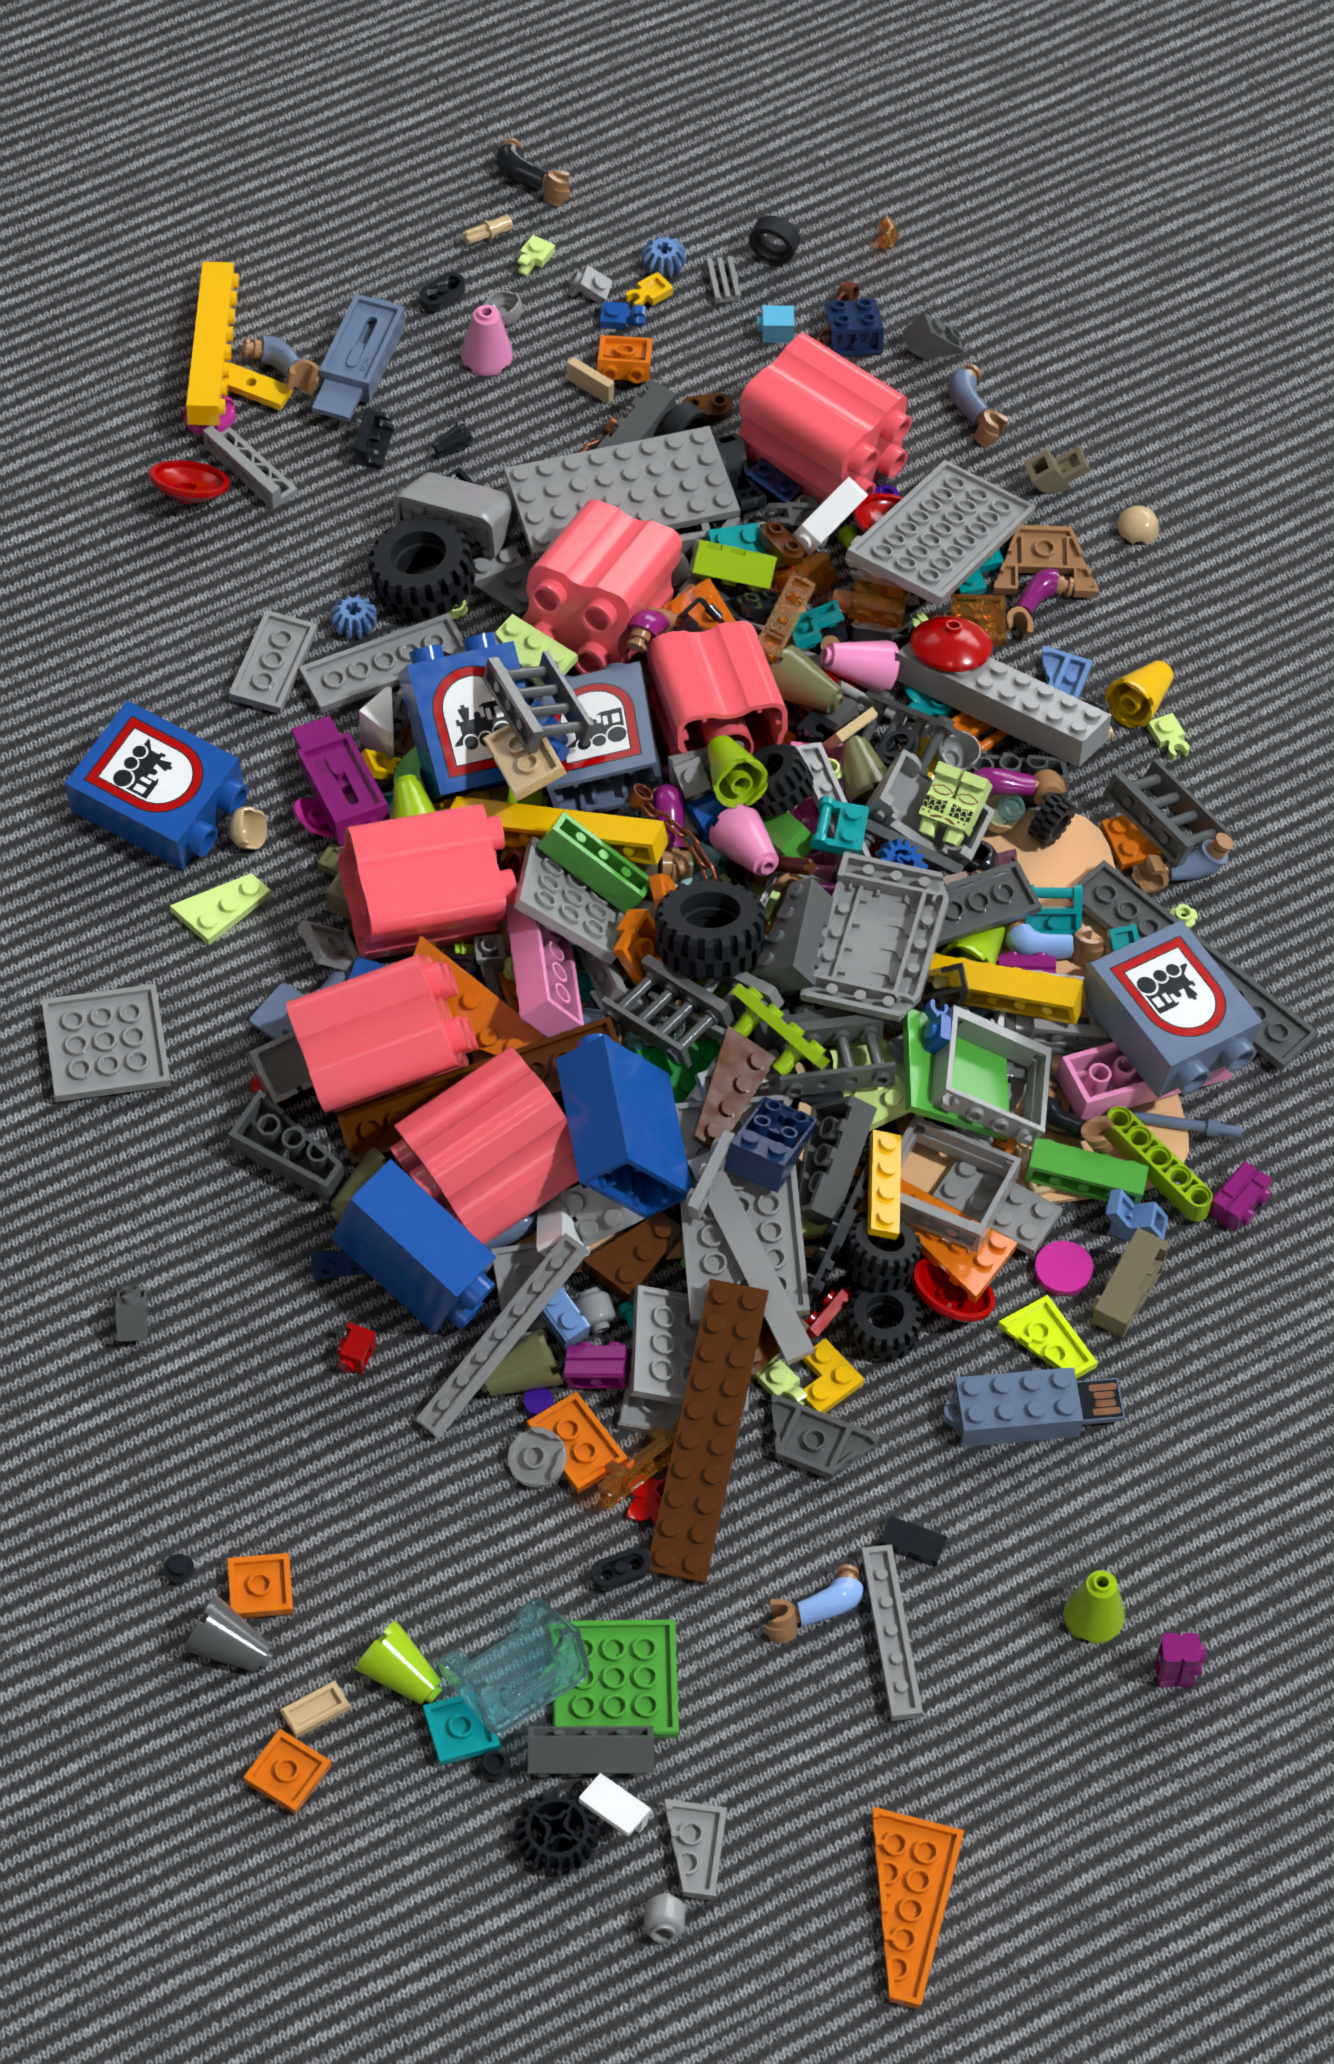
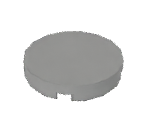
[507,1427,567,1488]

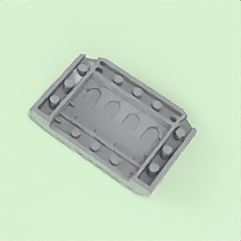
[800,851,949,1022]

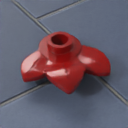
[625,1476,666,1526]

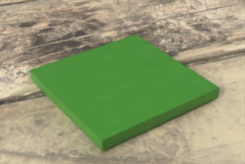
[902,1009,1009,1141]
[552,1619,679,1738]

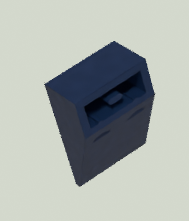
[724,1097,818,1193]

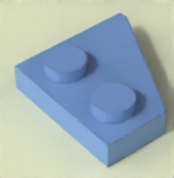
[1041,645,1093,699]

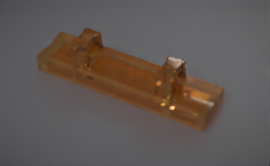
[759,572,816,664]
[598,1422,678,1510]

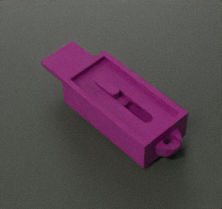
[291,715,390,846]

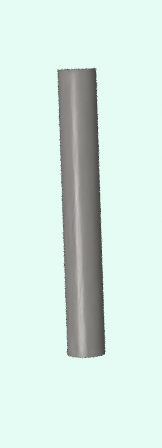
[836,680,907,726]

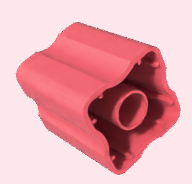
[738,333,912,504]
[522,500,682,675]
[647,621,788,788]
[338,804,517,960]
[286,954,478,1113]
[390,1046,579,1245]

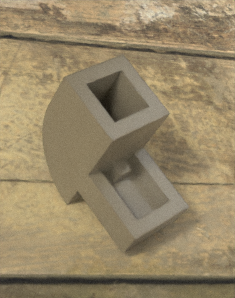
[1024,446,1091,494]

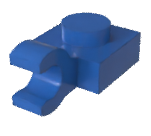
[600,301,646,330]
[924,999,951,1055]

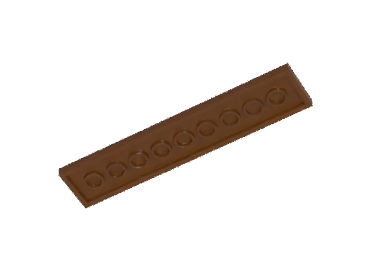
[336,1016,620,1168]
[649,1279,769,1584]

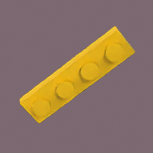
[867,1130,901,1240]

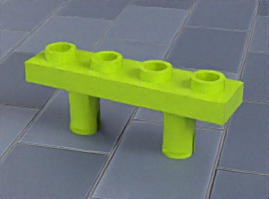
[732,983,830,1075]

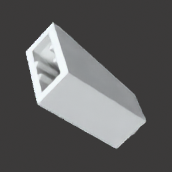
[792,477,868,556]
[536,1191,591,1266]

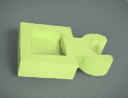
[1147,713,1189,761]

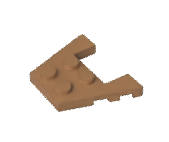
[993,525,1099,598]

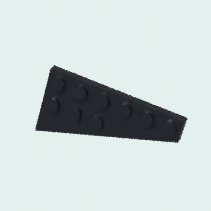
[806,1149,869,1304]

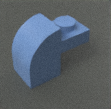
[1106,1189,1168,1241]

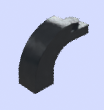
[714,433,767,512]

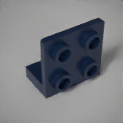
[825,298,884,357]

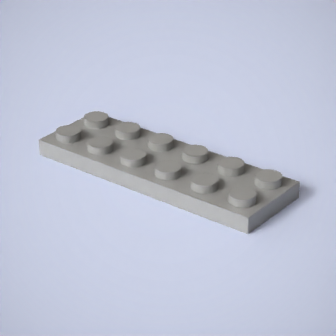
[299,613,465,714]

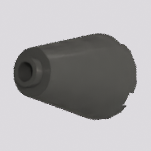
[184,1595,274,1672]

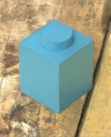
[757,306,794,343]

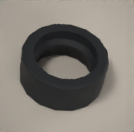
[749,215,800,264]
[660,401,708,436]

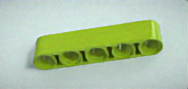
[1104,1106,1213,1221]

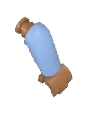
[1003,919,1107,967]
[764,1565,863,1644]

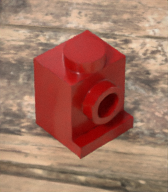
[337,1322,377,1375]

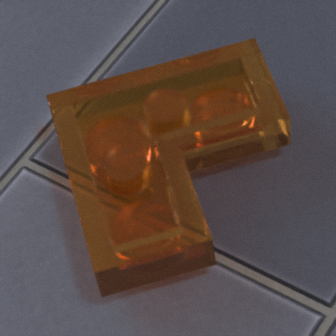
[950,594,1006,646]

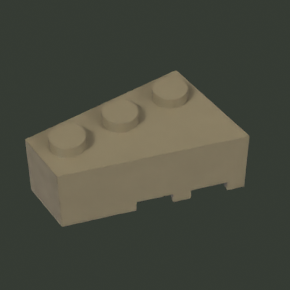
[1090,1228,1169,1338]

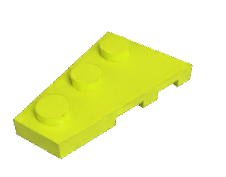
[998,1295,1098,1379]

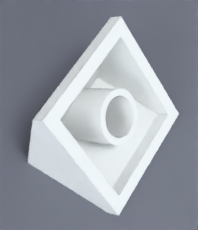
[359,687,394,759]

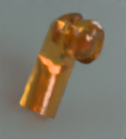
[877,216,899,249]

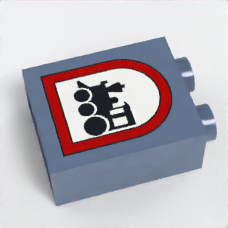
[533,661,666,813]
[1083,920,1263,1098]

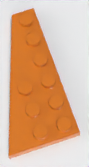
[413,935,545,1055]
[854,1167,1018,1304]
[872,1807,964,2010]

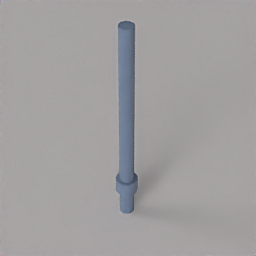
[1069,1105,1243,1138]

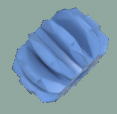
[642,235,686,278]
[331,593,377,640]

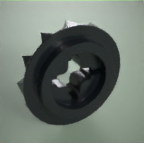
[878,729,921,766]

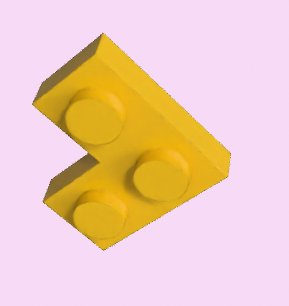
[802,1338,864,1413]

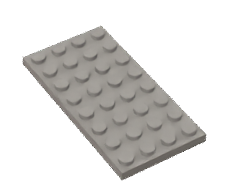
[504,426,740,559]
[845,460,1036,606]
[675,1094,810,1324]

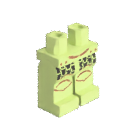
[918,761,993,846]

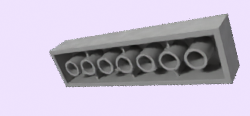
[896,642,1111,767]

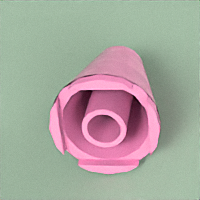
[461,305,513,376]
[820,640,900,694]
[709,804,779,876]

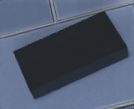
[879,1516,947,1566]

